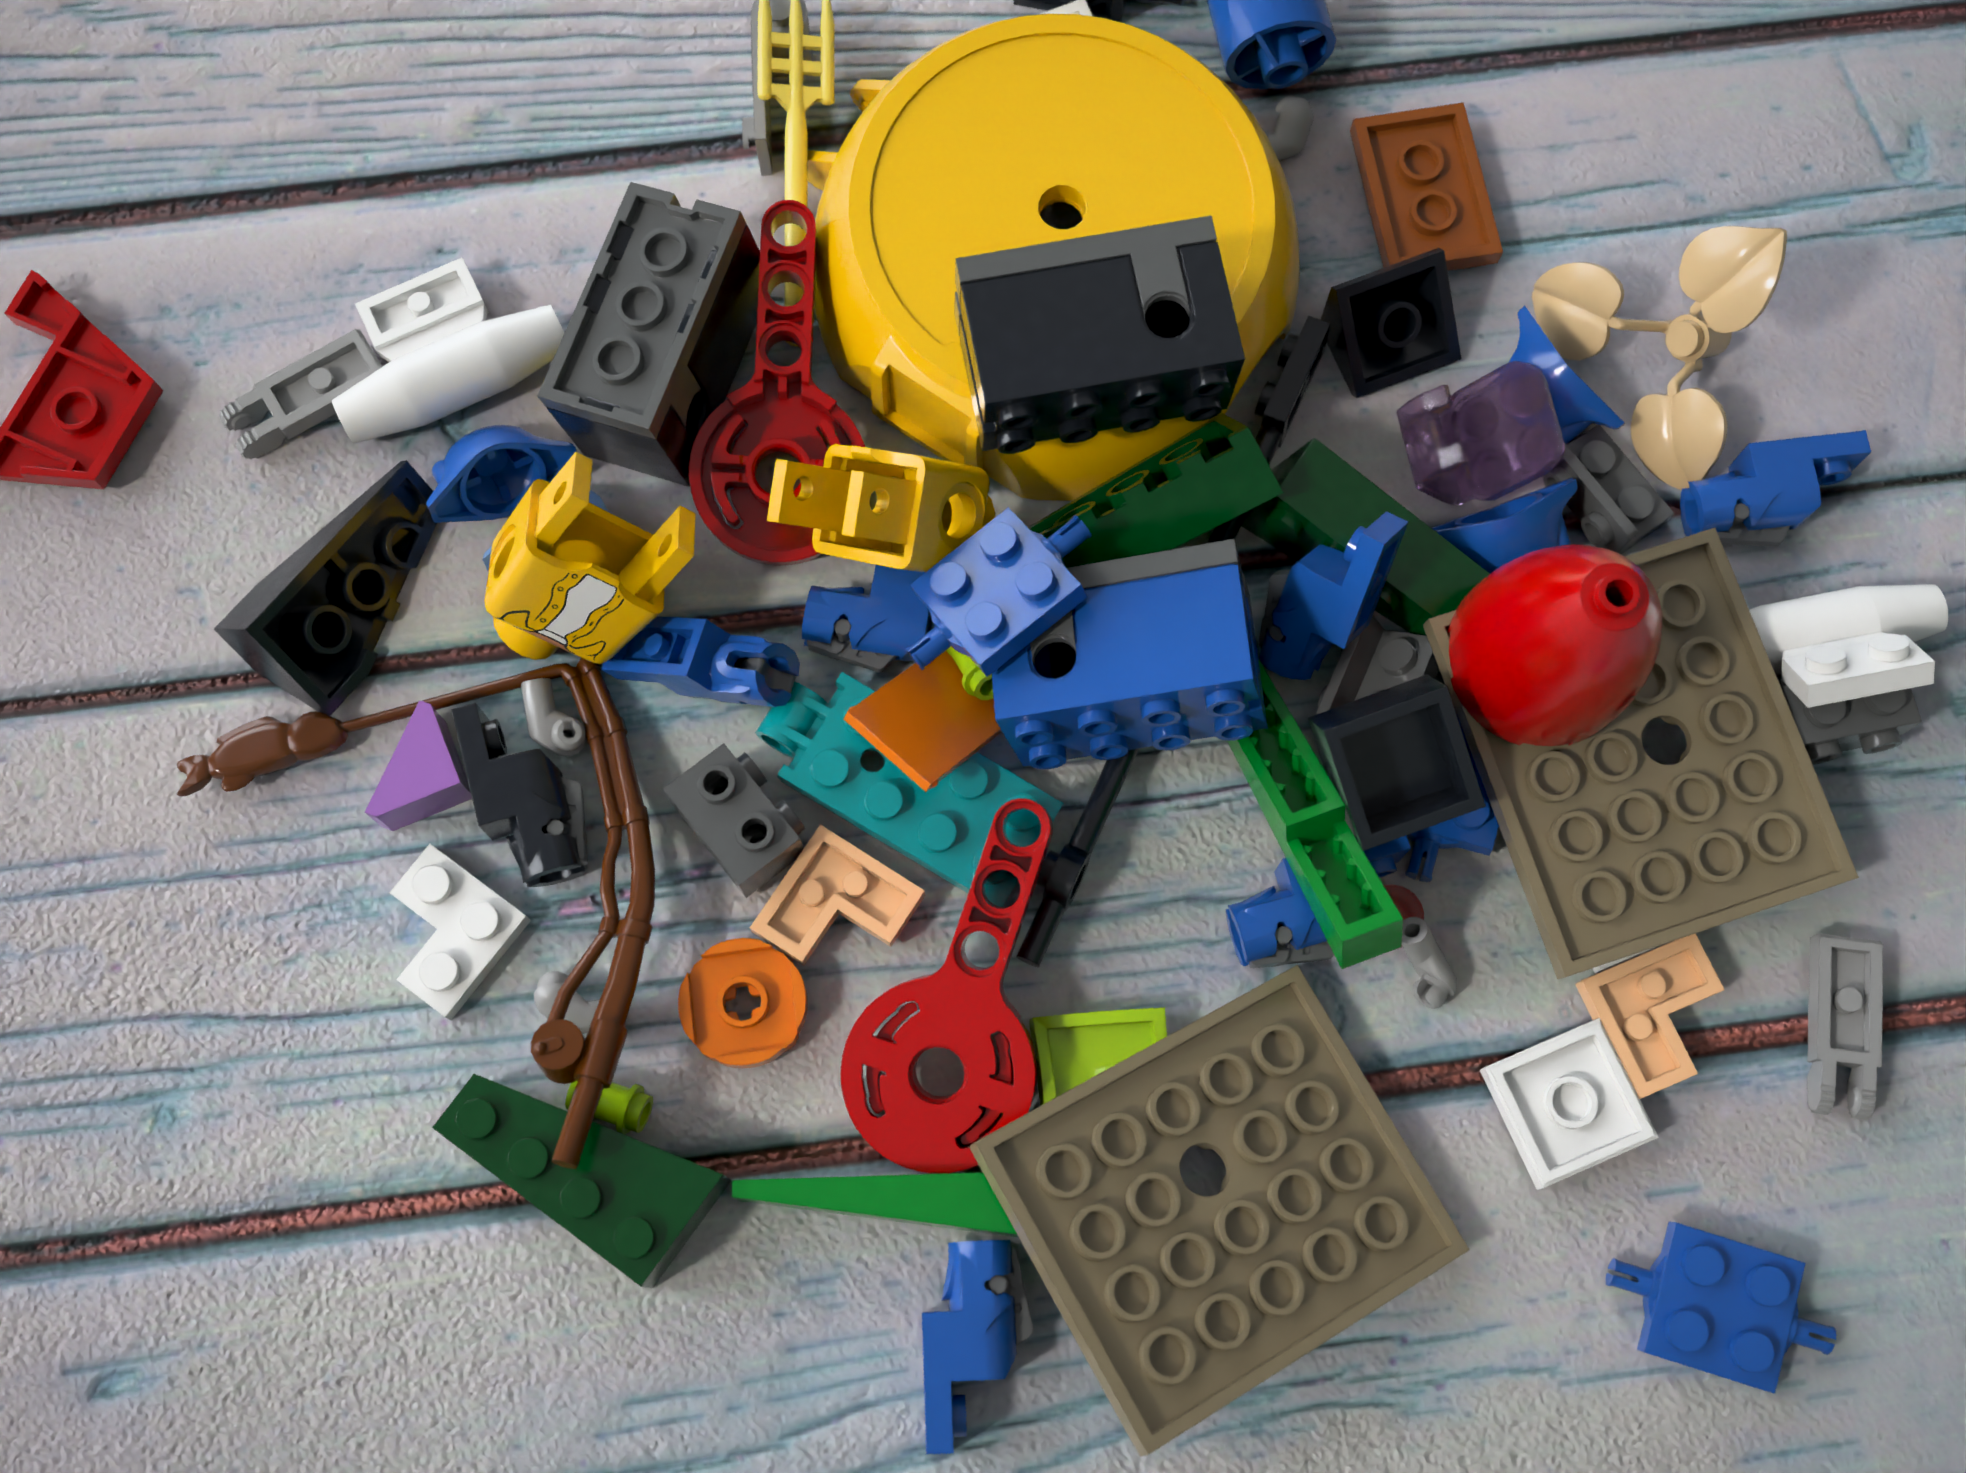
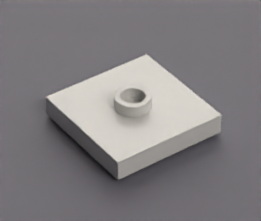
[1480,1018,1659,1190]

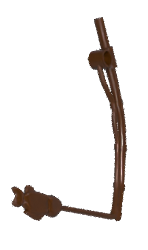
[177,658,655,1169]

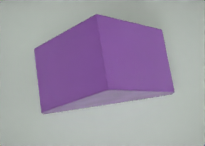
[365,700,472,831]

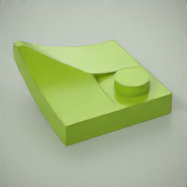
[1029,1007,1167,1106]

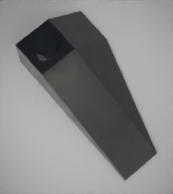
[214,460,437,716]

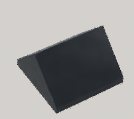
[1320,248,1462,398]

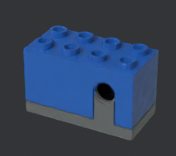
[992,539,1268,769]

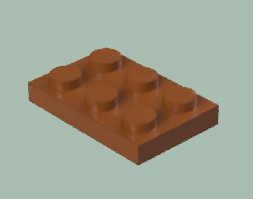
[1350,102,1503,271]

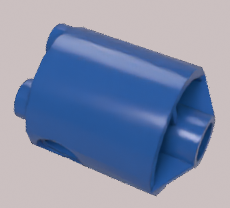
[1207,0,1336,89]

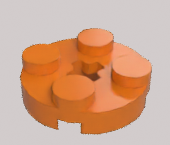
[678,938,808,1069]

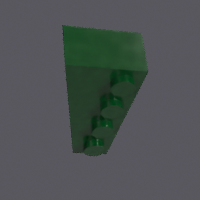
[1028,413,1283,568]
[1241,437,1490,636]
[432,1074,732,1288]

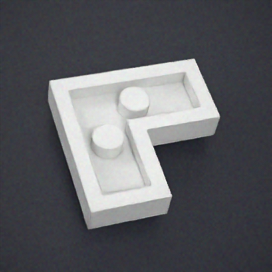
[389,844,531,1020]

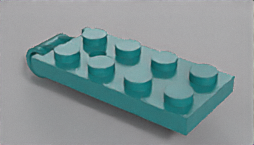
[755,672,1064,907]

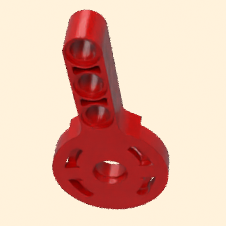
[689,200,865,566]
[841,798,1053,1174]

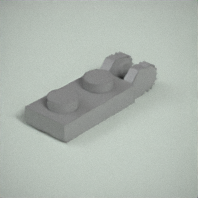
[219,329,383,460]
[1807,933,1883,1120]

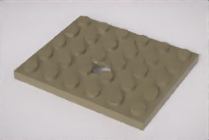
[1423,528,1859,980]
[969,965,1470,1457]

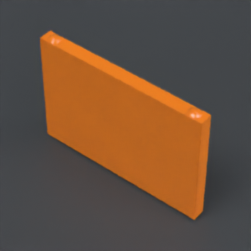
[844,651,1002,792]

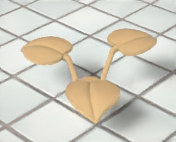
[1532,226,1787,490]

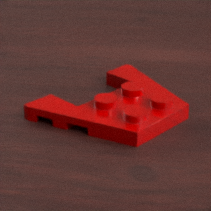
[0,270,163,490]

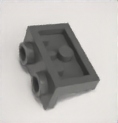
[1538,425,1675,554]
[1316,615,1439,714]

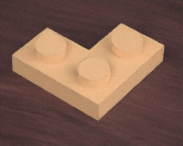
[750,824,925,966]
[1575,933,1725,1099]

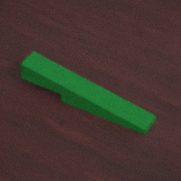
[1227,660,1403,969]
[732,1172,1019,1238]

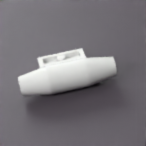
[332,257,564,444]
[1749,584,1948,708]

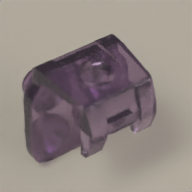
[1396,361,1565,506]

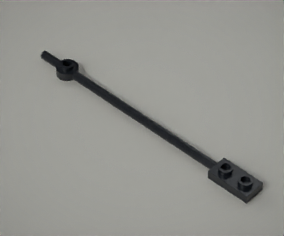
[1016,315,1330,967]

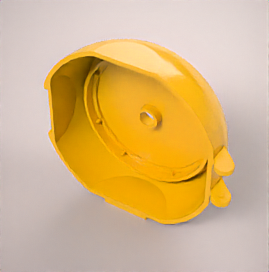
[808,14,1300,501]

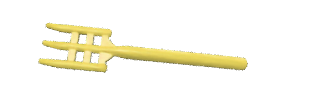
[758,0,834,347]

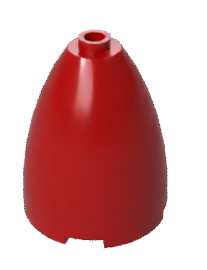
[1448,544,1662,746]

